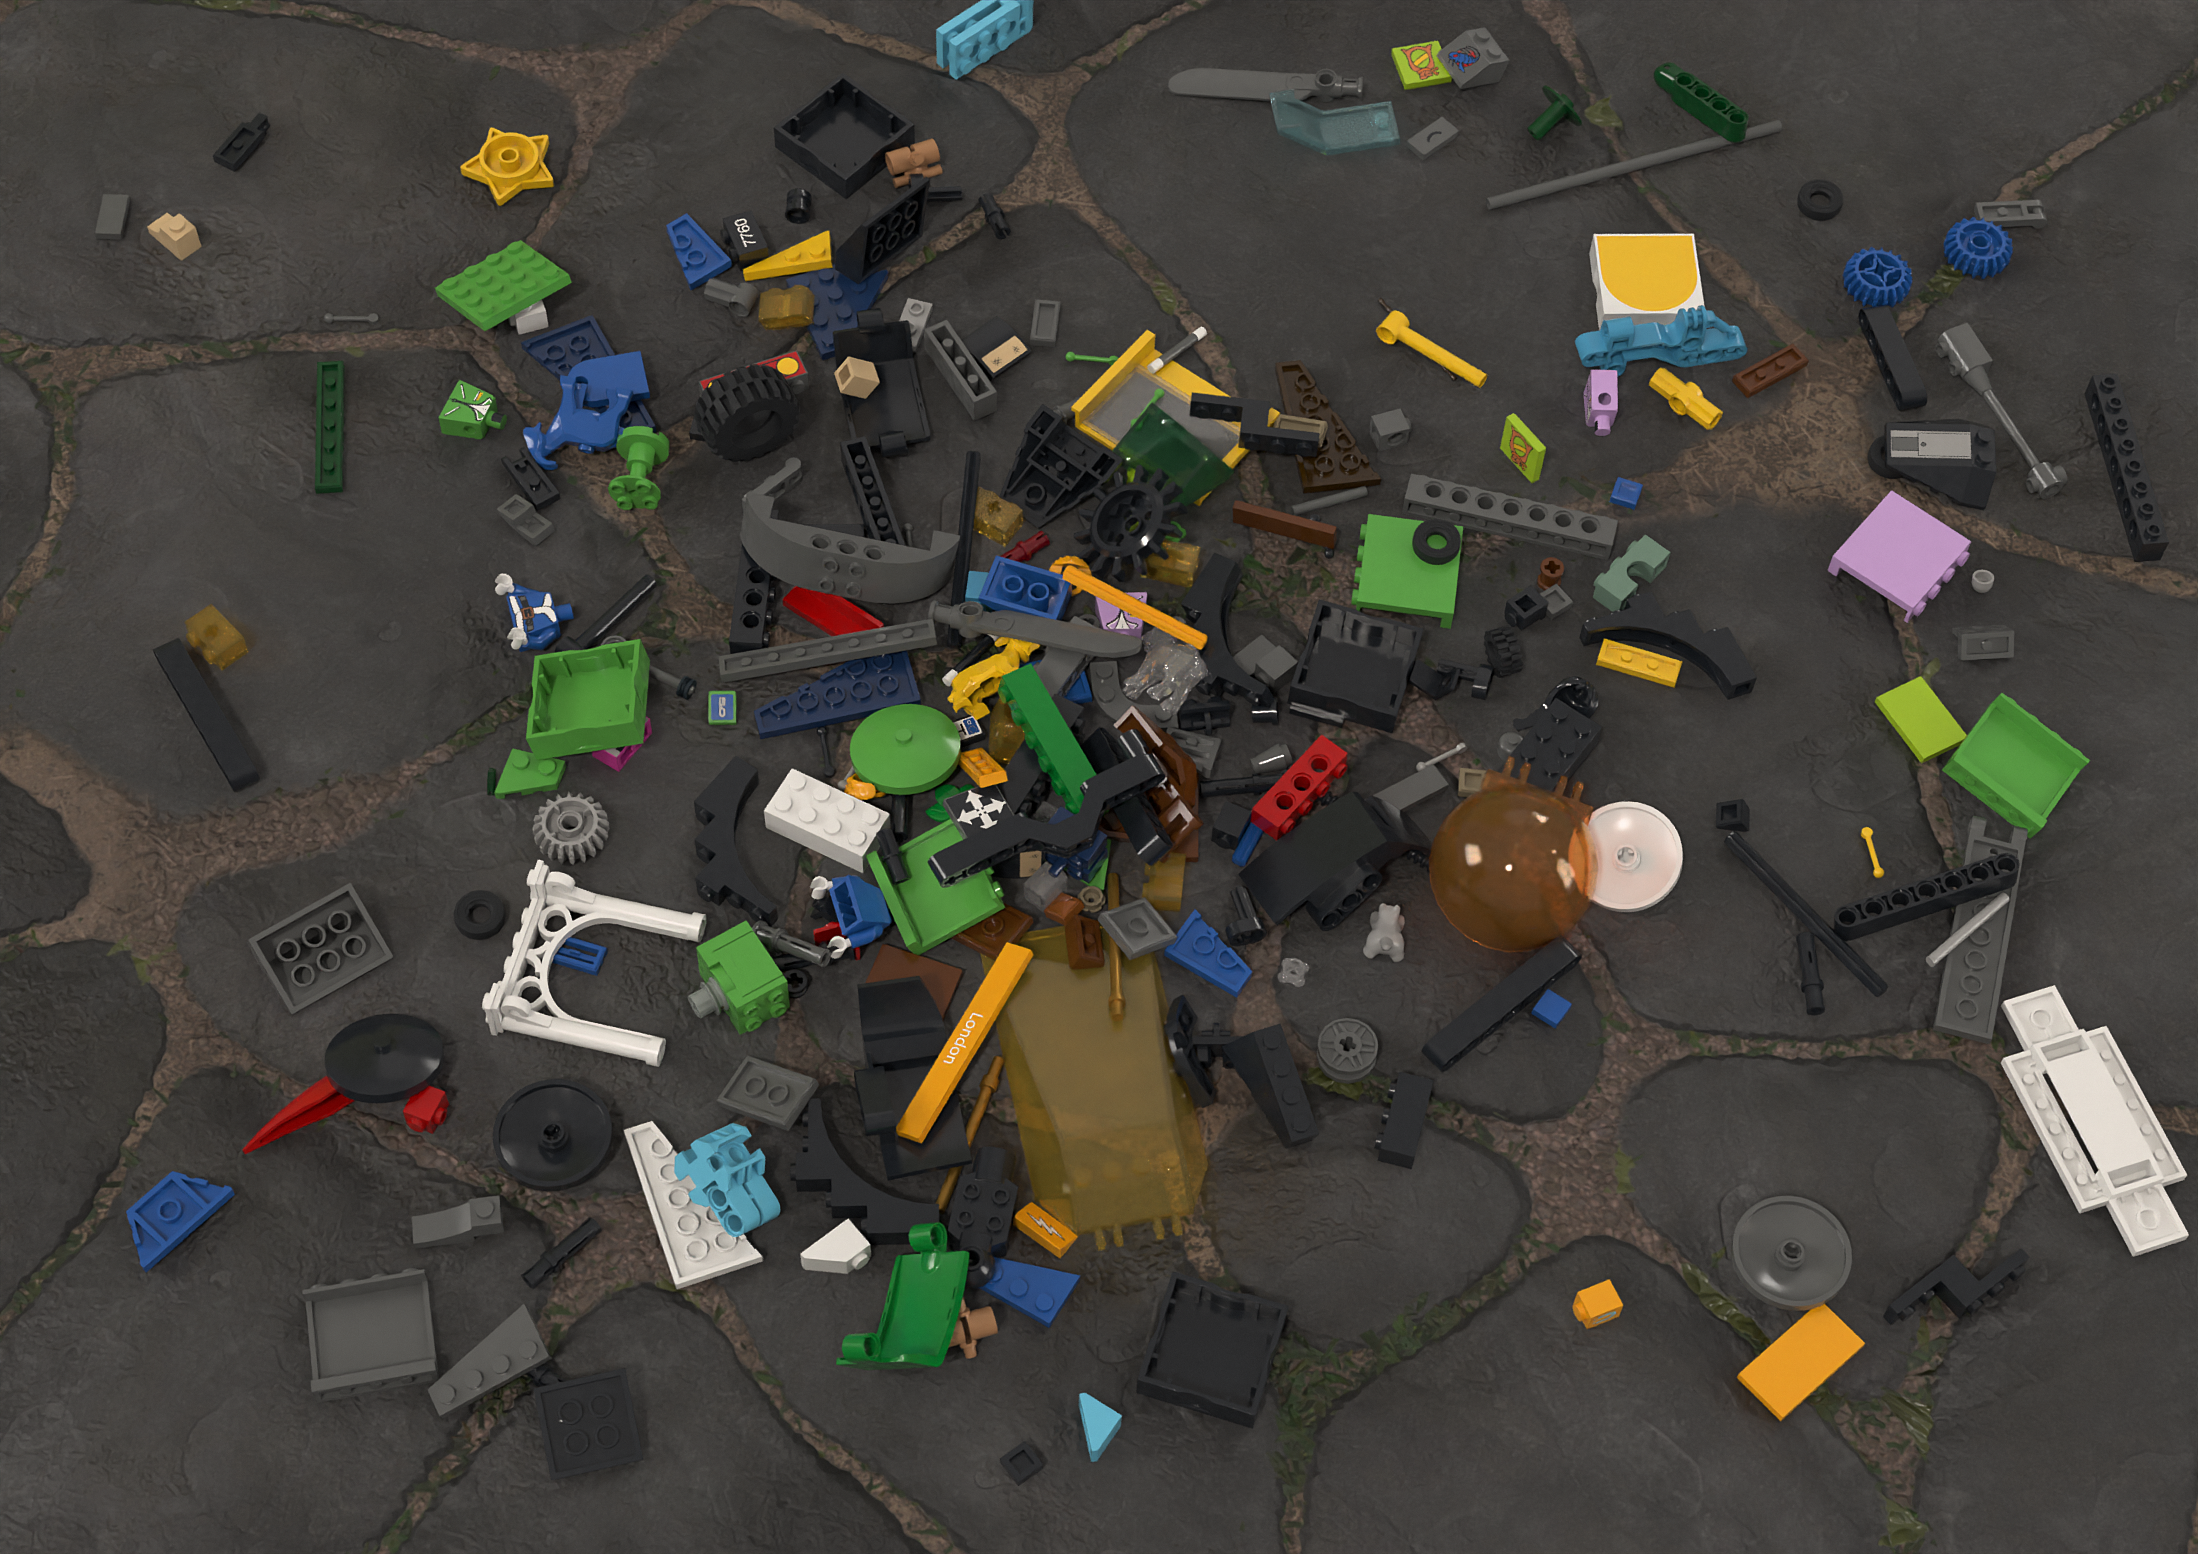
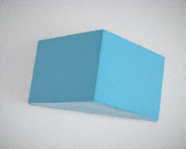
[1079,1393,1122,1462]

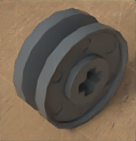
[1316,1018,1378,1084]

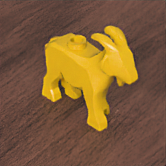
[948,637,1040,720]

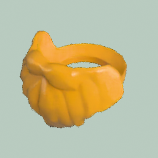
[1049,556,1092,597]
[844,773,886,801]

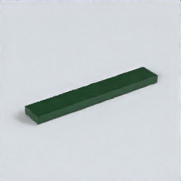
[315,361,345,494]

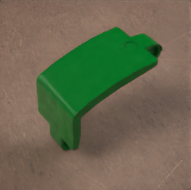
[836,1222,969,1370]

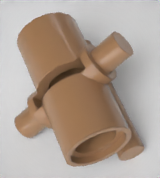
[885,138,942,188]
[949,1298,998,1358]

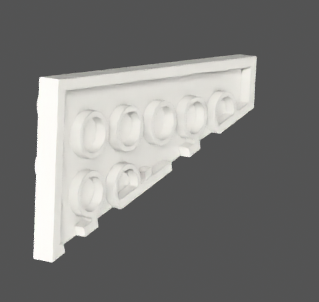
[624,1121,763,1290]

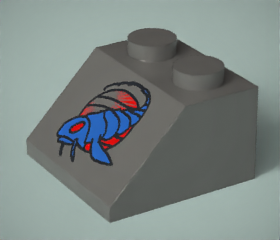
[1437,27,1509,89]

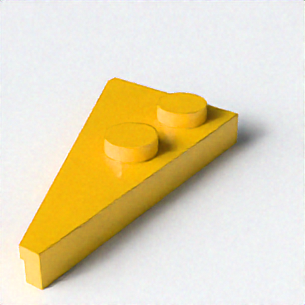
[743,231,833,281]

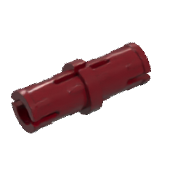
[1000,531,1050,562]

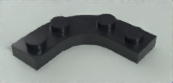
[1164,995,1217,1108]

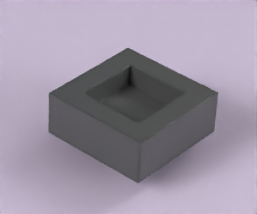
[1540,584,1573,620]

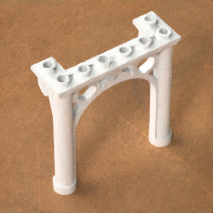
[482,860,706,1067]

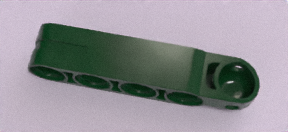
[1653,62,1749,143]

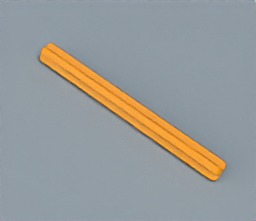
[1063,565,1208,649]

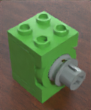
[688,921,790,1035]

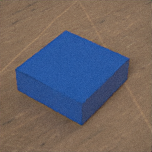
[1609,477,1643,510]
[1531,989,1572,1029]

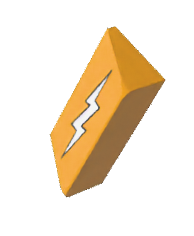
[1013,1202,1078,1258]

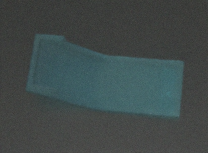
[1269,89,1400,155]

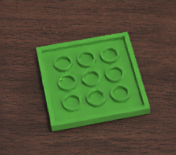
[435,240,572,331]

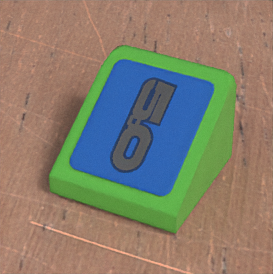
[708,691,737,725]

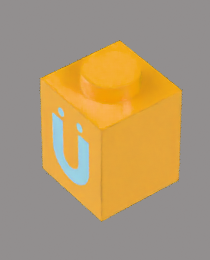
[1573,1279,1623,1329]

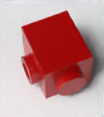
[403,1086,449,1134]

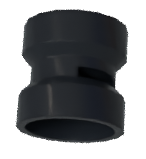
[785,188,812,224]

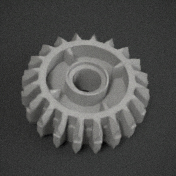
[533,792,610,865]

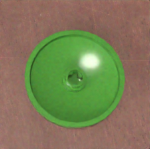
[850,704,961,795]

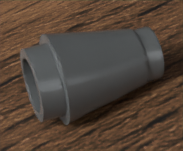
[1250,743,1293,774]

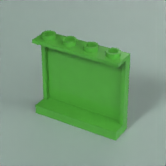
[1351,514,1463,629]
[1942,693,2090,838]
[866,819,1006,955]

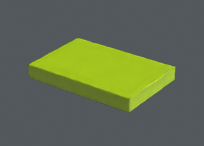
[1875,676,1967,764]

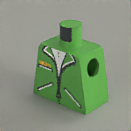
[438,380,507,439]

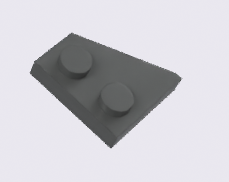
[1166,727,1221,778]

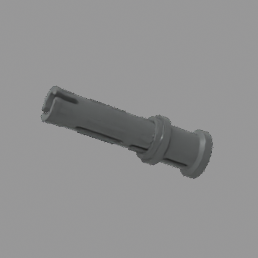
[752,920,831,967]

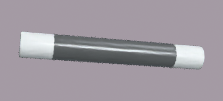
[1147,327,1207,374]

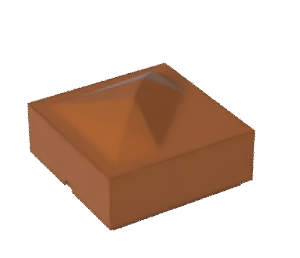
[1044,892,1084,925]

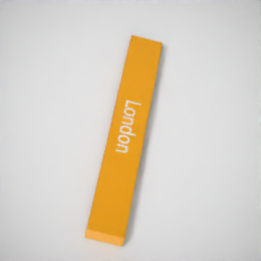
[896,942,1033,1144]

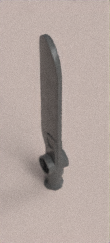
[1169,68,1363,103]
[928,600,1142,658]

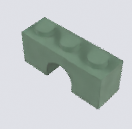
[1593,535,1671,612]

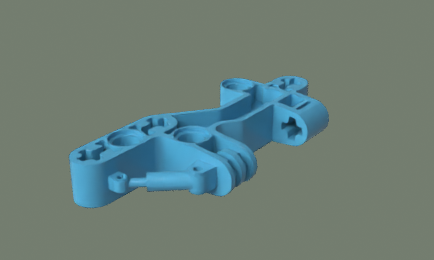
[1575,305,1747,377]

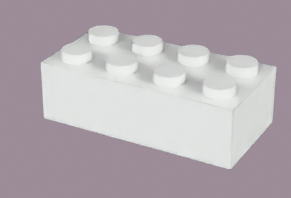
[764,769,890,873]

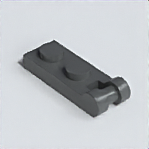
[1974,200,2048,229]
[742,457,802,515]

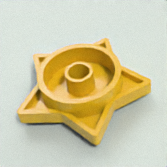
[460,128,554,206]

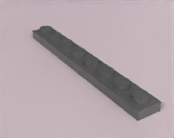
[718,619,937,683]

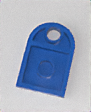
[568,351,650,407]

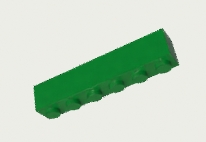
[998,663,1110,815]

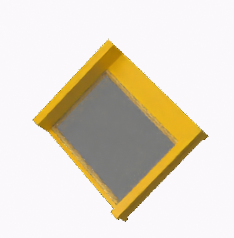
[1071,330,1280,506]

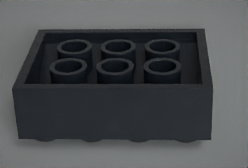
[835,177,930,284]

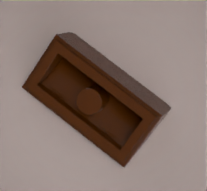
[1065,914,1105,970]

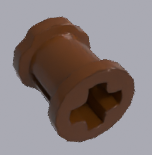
[1537,557,1564,591]

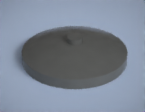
[1731,1196,1852,1311]

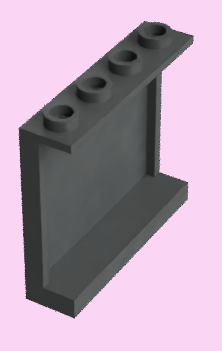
[302,1268,439,1403]

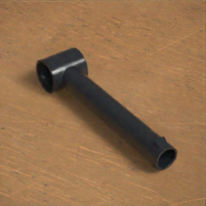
[554,574,657,653]

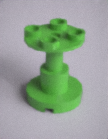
[608,426,670,510]

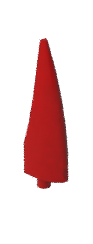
[242,1075,354,1154]

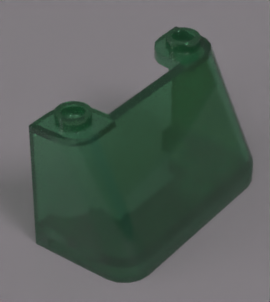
[1112,402,1235,507]

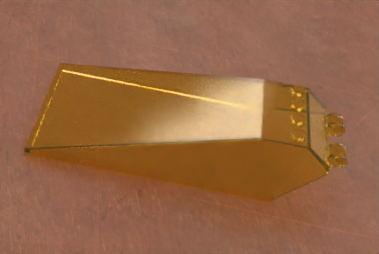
[979,920,1208,1251]

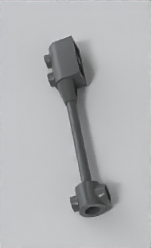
[1936,323,2067,499]

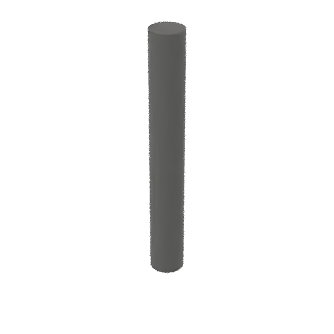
[1291,486,1368,516]

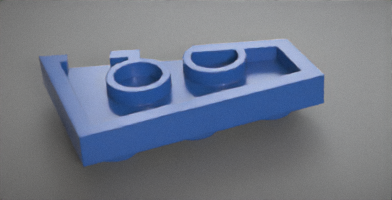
[666,213,732,291]
[1164,909,1252,998]
[979,1257,1080,1328]

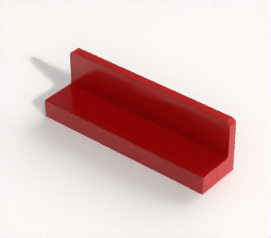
[782,586,884,636]

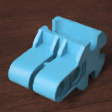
[674,1123,780,1237]

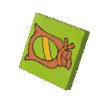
[1391,41,1452,90]
[1500,413,1546,483]

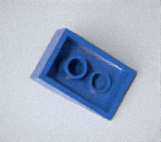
[978,556,1072,621]

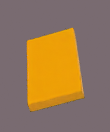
[1737,1304,1865,1421]

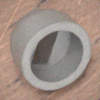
[1971,570,1994,593]

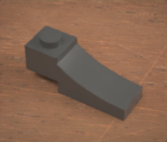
[412,1196,504,1249]

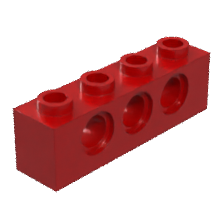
[1251,735,1348,841]

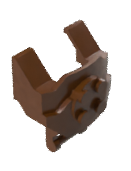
[1098,705,1204,864]

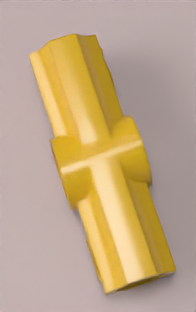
[1649,368,1723,430]

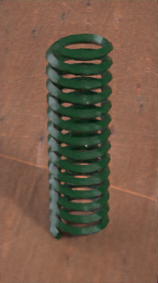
[487,768,496,796]

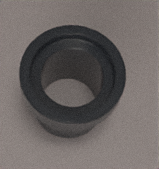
[1252,698,1279,725]

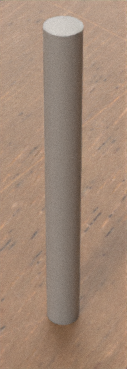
[1925,892,2010,967]

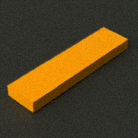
[958,747,1008,788]

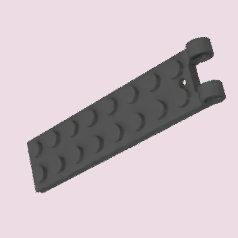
[1933,815,2028,1044]

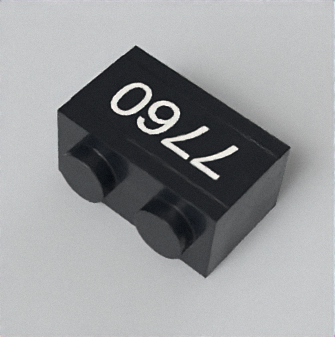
[720,210,769,272]

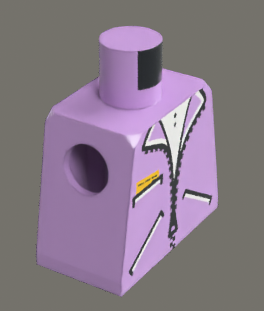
[1584,370,1618,436]
[1095,592,1147,639]

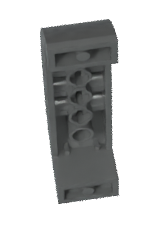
[740,492,960,604]

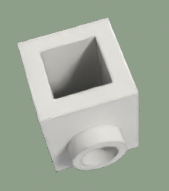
[508,300,548,335]

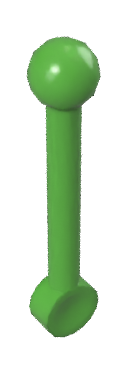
[1065,352,1119,366]
[1131,388,1164,430]

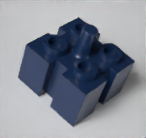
[1045,806,1108,884]

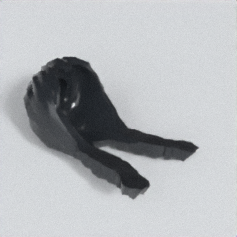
[1513,676,1598,732]

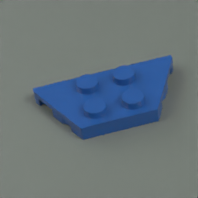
[126,1171,235,1273]

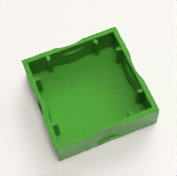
[526,639,650,760]

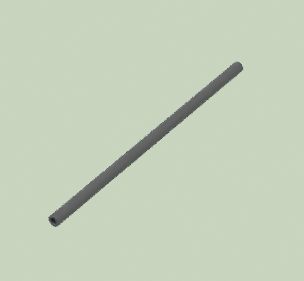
[1485,120,1782,210]

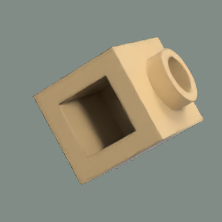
[834,357,880,399]

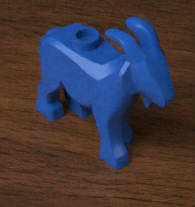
[523,375,633,470]

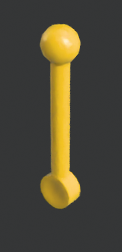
[1861,827,1884,878]

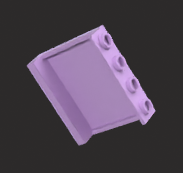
[1828,490,1971,623]

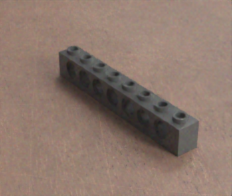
[1402,474,1618,560]

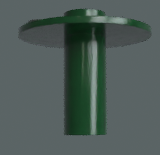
[1527,85,1582,141]

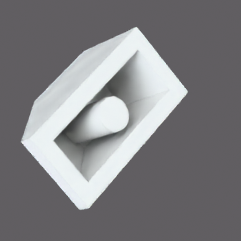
[800,1219,871,1274]

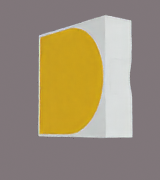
[1589,234,1705,331]

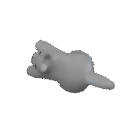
[1363,903,1405,962]

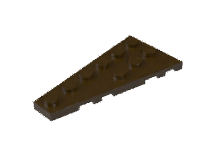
[1275,360,1381,494]

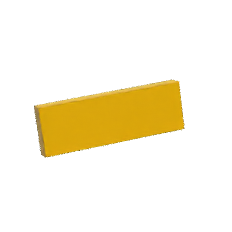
[1596,638,1682,688]

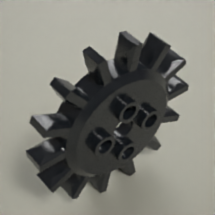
[1074,465,1188,582]

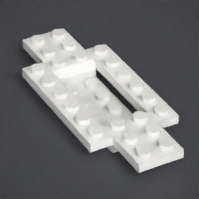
[2001,985,2189,1257]

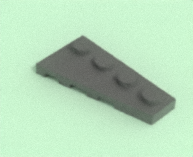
[428,1304,552,1419]

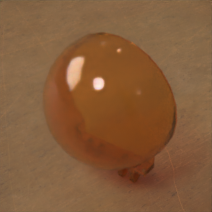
[1429,756,1599,952]

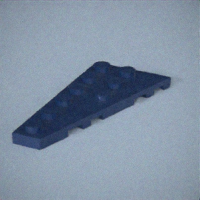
[521,315,656,433]
[754,650,921,739]

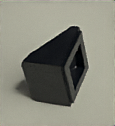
[1716,799,1750,832]

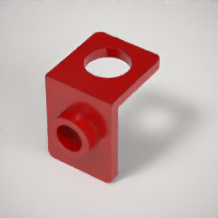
[813,922,860,961]

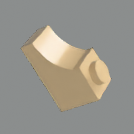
[147,213,201,261]

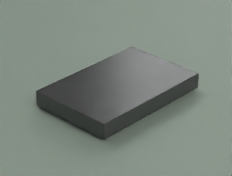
[716,1056,819,1131]

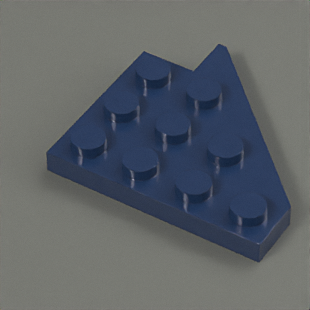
[786,264,888,361]

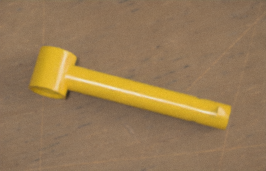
[1376,310,1488,388]

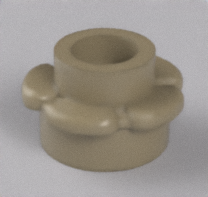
[1078,886,1105,913]

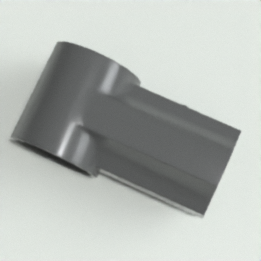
[704,278,759,317]

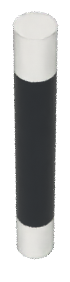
[942,634,1000,686]

